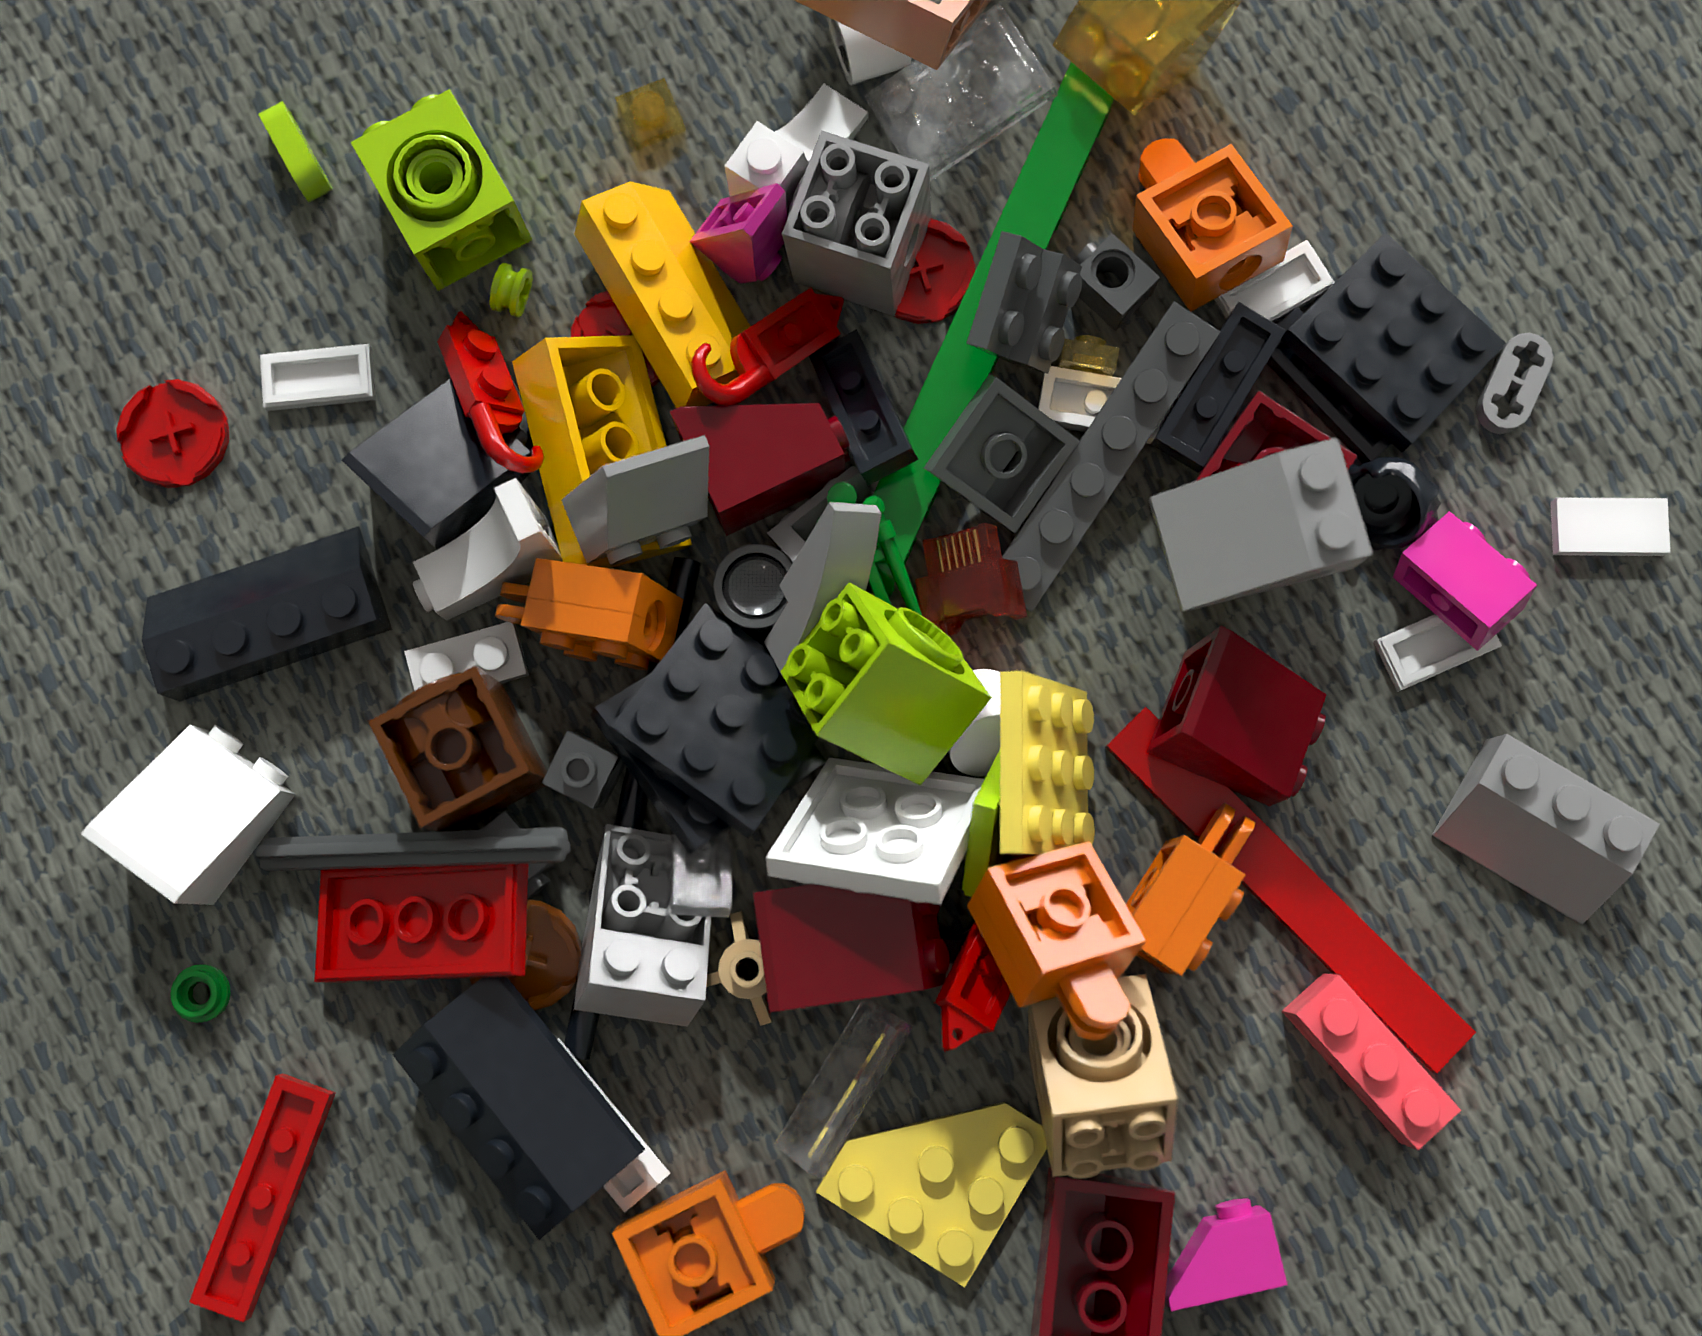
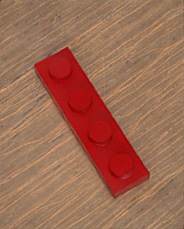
[189,1073,336,1323]

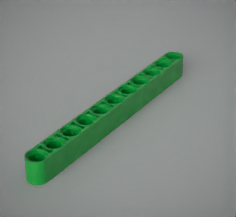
[867,49,1127,597]

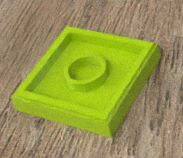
[962,750,1005,897]

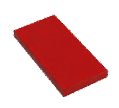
[314,864,528,983]

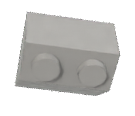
[561,435,709,566]

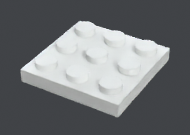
[766,757,985,904]

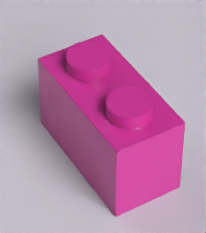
[1393,511,1537,651]

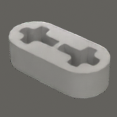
[1475,333,1553,434]

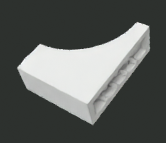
[725,84,868,215]
[413,478,562,621]

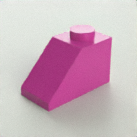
[1165,1198,1287,1311]

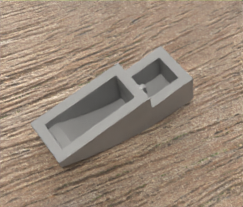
[764,502,881,675]

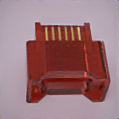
[915,523,1027,636]

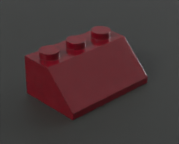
[1030,1167,1175,1336]

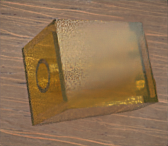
[1052,0,1242,116]

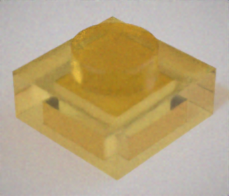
[615,78,686,150]
[1057,335,1119,377]

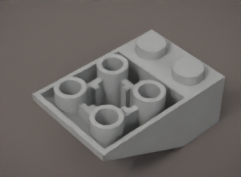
[574,824,716,1027]

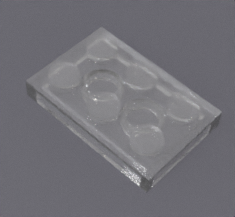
[864,3,1058,181]

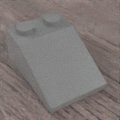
[1149,438,1373,613]

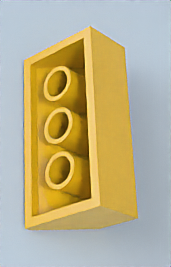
[574,181,750,408]
[512,335,692,568]

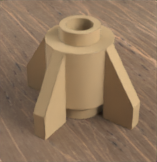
[706,911,772,1026]

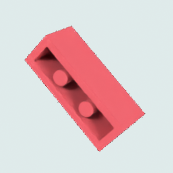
[1282,973,1461,1151]

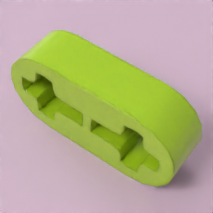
[259,101,333,202]

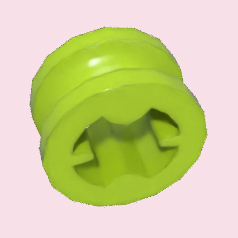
[489,263,533,317]

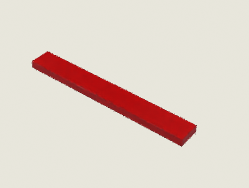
[1105,707,1476,1073]

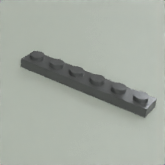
[985,301,1220,612]

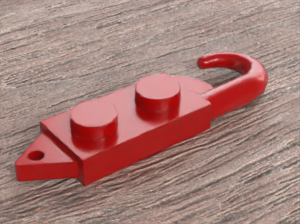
[691,287,844,406]
[437,311,544,473]
[934,855,1039,1051]

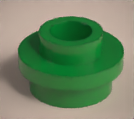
[171,964,231,1023]

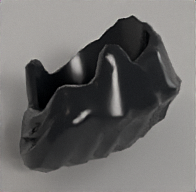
[1348,457,1441,550]

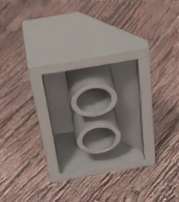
[1431,734,1660,925]

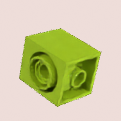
[351,89,532,291]
[780,582,992,786]

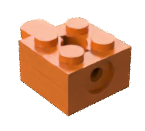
[1132,138,1293,312]
[495,558,683,670]
[1125,803,1255,976]
[967,841,1146,1040]
[612,1170,805,1336]

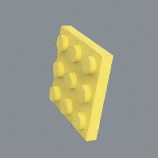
[1000,671,1095,856]

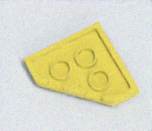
[816,1102,1047,1288]

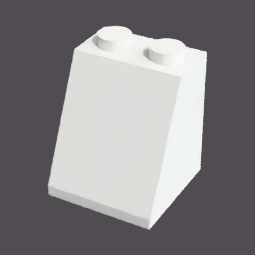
[81,725,296,905]

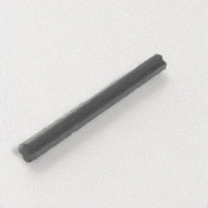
[256,827,571,871]

